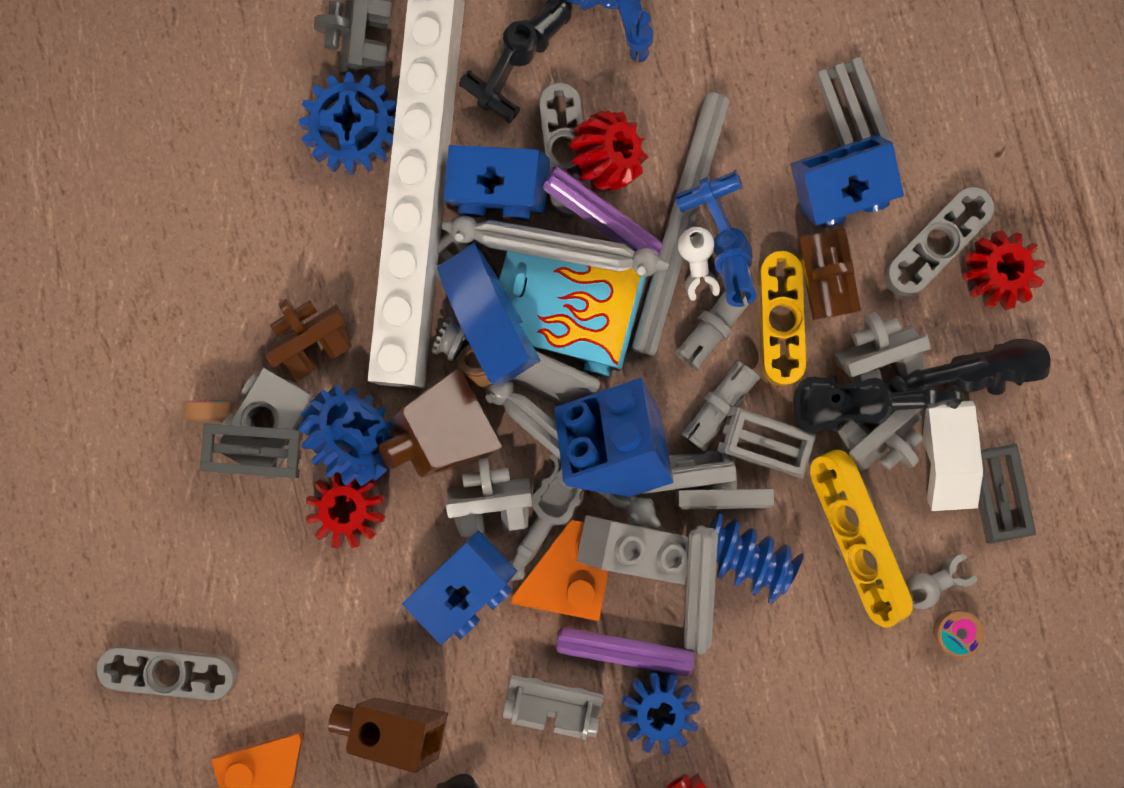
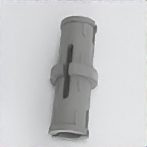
[674,290,751,371]
[681,360,761,452]

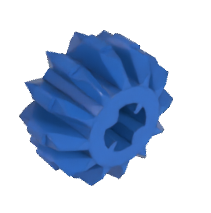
[619,672,700,755]

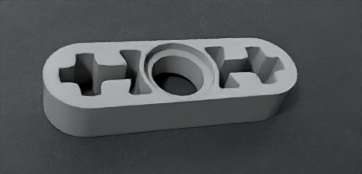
[540,83,591,218]
[884,187,994,296]
[96,645,238,700]

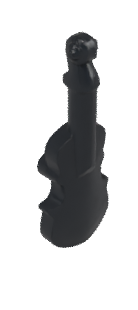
[887,339,1051,395]
[794,374,964,433]

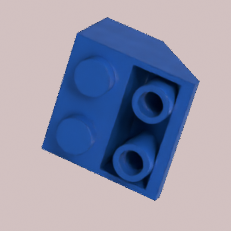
[554,378,674,497]

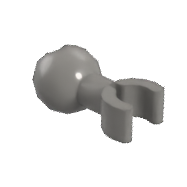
[905,554,977,610]

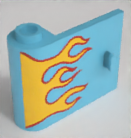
[499,251,646,377]

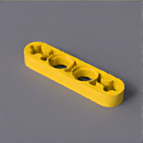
[810,450,913,628]

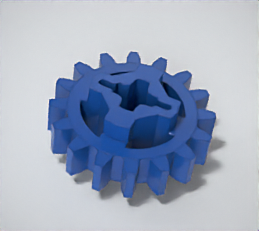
[299,72,397,175]
[298,385,394,486]

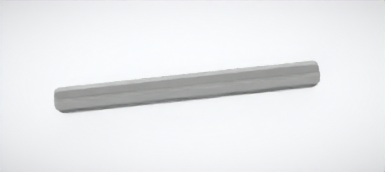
[632,92,729,356]

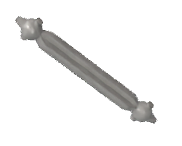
[442,215,670,276]
[484,380,661,530]

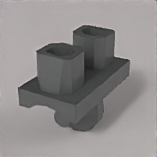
[314,0,392,75]

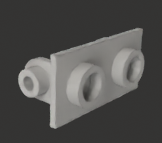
[503,675,604,740]

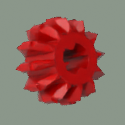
[568,110,649,191]
[962,230,1046,310]
[306,472,386,549]

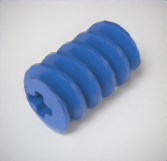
[708,511,804,604]

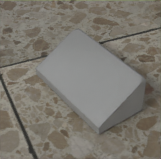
[511,351,601,405]

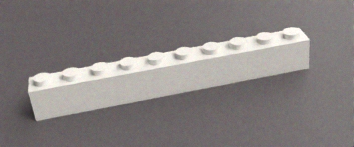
[368,0,465,389]

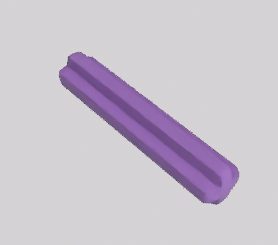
[542,167,662,256]
[556,627,695,676]

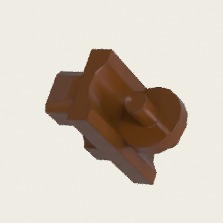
[797,229,861,320]
[265,299,352,382]

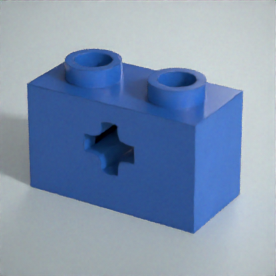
[790,134,904,227]
[443,145,550,220]
[402,530,517,645]

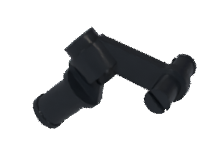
[459,0,571,124]

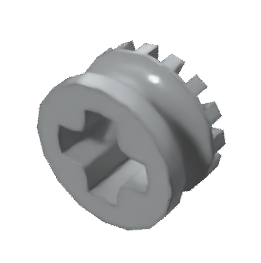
[432,315,467,363]

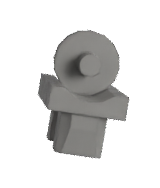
[834,312,931,383]
[838,409,923,474]
[446,457,533,537]

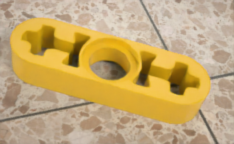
[758,251,806,386]

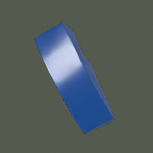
[437,243,541,385]

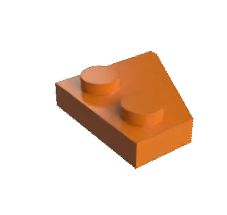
[511,520,609,621]
[211,731,304,788]

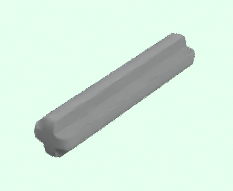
[684,525,718,655]

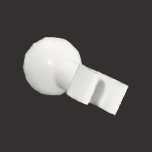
[678,227,720,301]

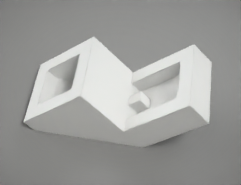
[922,401,983,511]

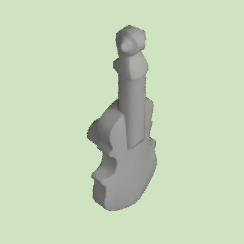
[510,454,584,581]

